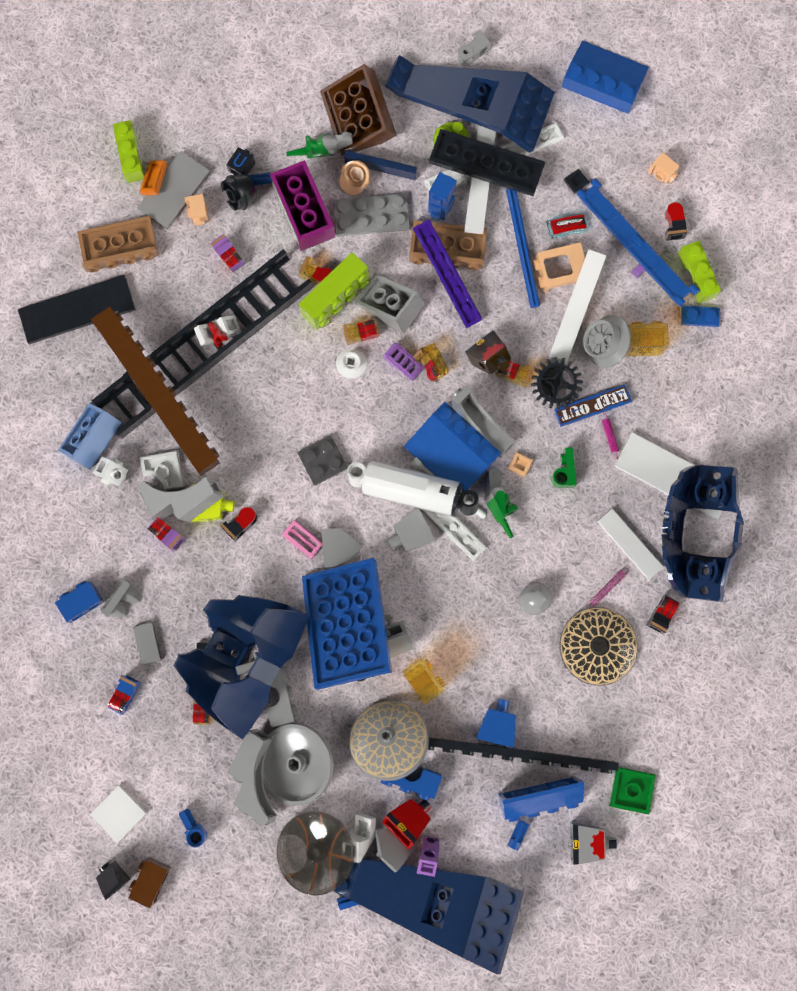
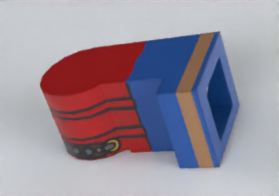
[108,675,141,715]

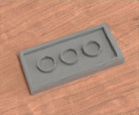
[137,151,211,230]

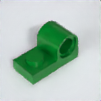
[551,447,577,488]

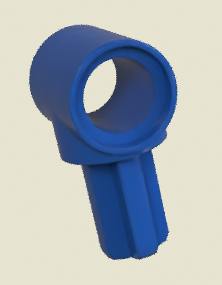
[179,808,207,847]

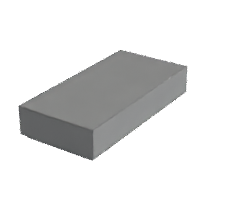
[133,622,162,665]

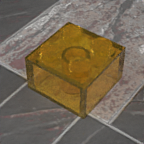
[625,321,669,356]
[402,658,445,705]

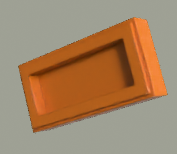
[139,160,168,195]

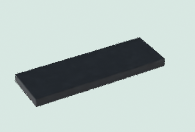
[428,129,545,197]
[18,275,136,345]

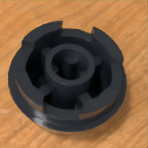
[221,174,257,211]

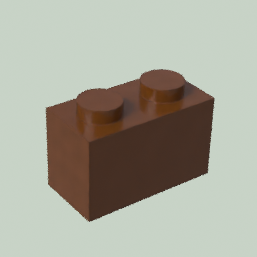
[128,857,171,908]

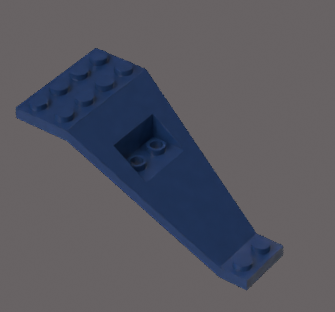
[385,55,555,153]

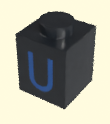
[226,147,256,175]

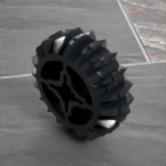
[531,357,583,409]

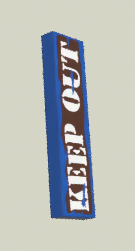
[554,384,632,427]

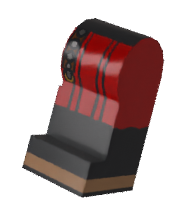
[665,202,687,241]
[220,507,257,542]
[646,594,679,634]

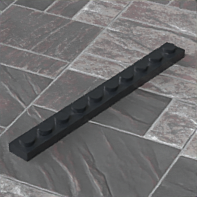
[428,737,619,774]

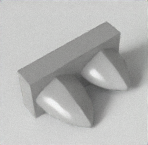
[100,578,141,618]

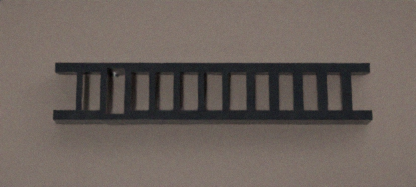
[91,249,313,438]

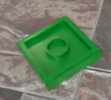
[609,767,656,815]

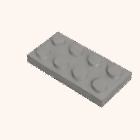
[333,193,410,237]

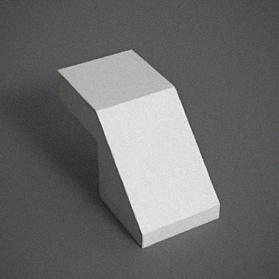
[194,315,241,346]
[343,813,376,863]

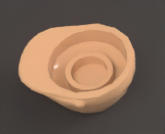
[339,160,370,196]

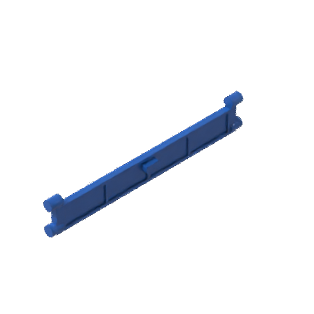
[577,178,700,307]

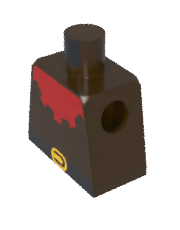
[465,330,511,374]

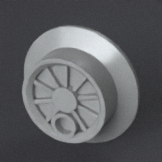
[583,315,631,368]

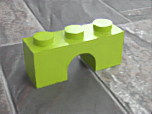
[112,120,145,183]
[678,240,721,304]

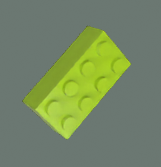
[298,252,369,330]

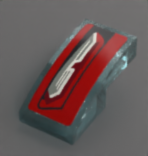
[546,213,589,239]

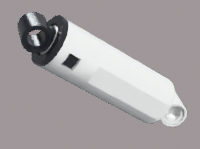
[347,461,479,517]

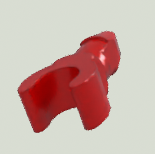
[208,322,228,347]

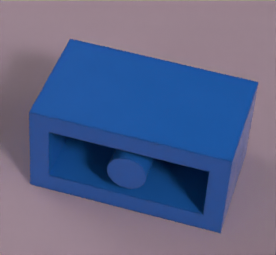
[55,581,104,623]

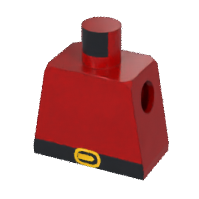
[382,799,431,850]

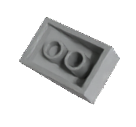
[355,274,425,334]

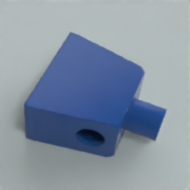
[476,698,516,748]

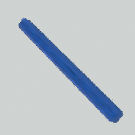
[506,188,540,308]

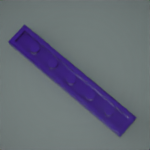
[413,219,483,329]

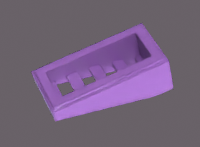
[383,342,424,381]

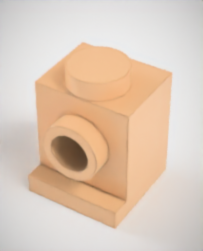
[647,152,680,183]
[185,194,209,226]

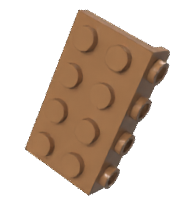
[77,216,159,273]
[409,220,487,271]

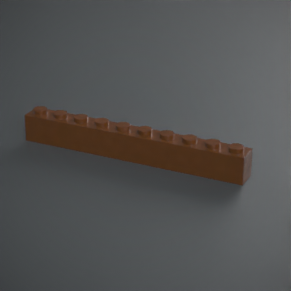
[91,307,220,476]

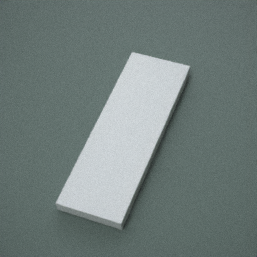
[614,433,722,520]

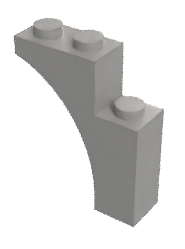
[452,386,515,457]
[138,477,224,522]
[228,729,277,826]

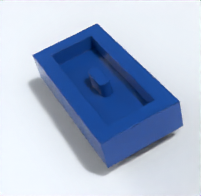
[681,306,720,327]

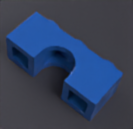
[428,172,457,220]
[380,768,442,801]

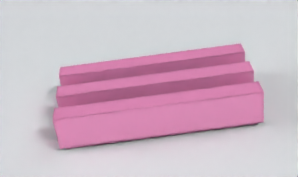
[282,520,323,559]

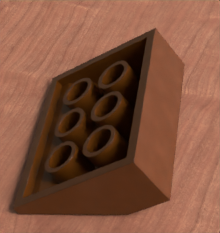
[320,64,397,156]

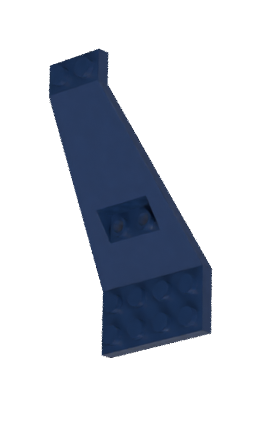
[333,858,524,975]

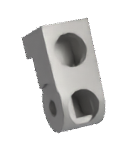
[458,29,491,66]

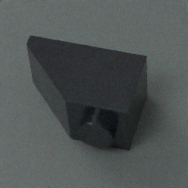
[96,861,131,900]

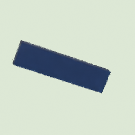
[344,150,417,180]

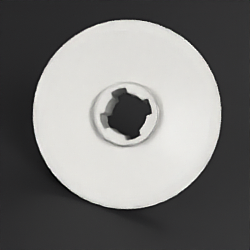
[336,349,367,378]

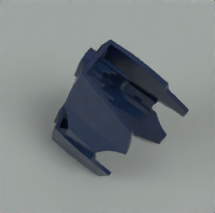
[661,465,745,602]
[173,595,309,740]

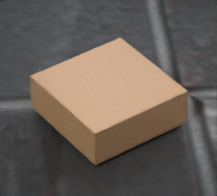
[508,452,533,478]

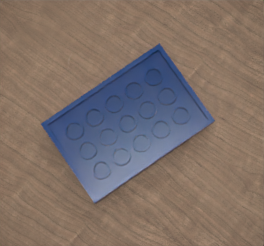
[302,558,392,690]

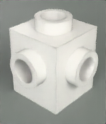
[93,457,128,487]

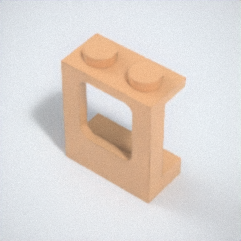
[533,242,585,293]

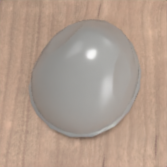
[519,582,552,615]

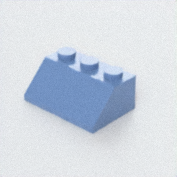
[58,403,122,470]

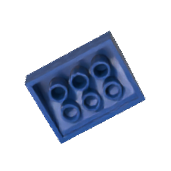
[562,40,649,114]
[404,401,501,491]
[498,777,584,822]

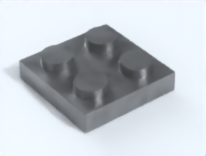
[297,435,348,486]

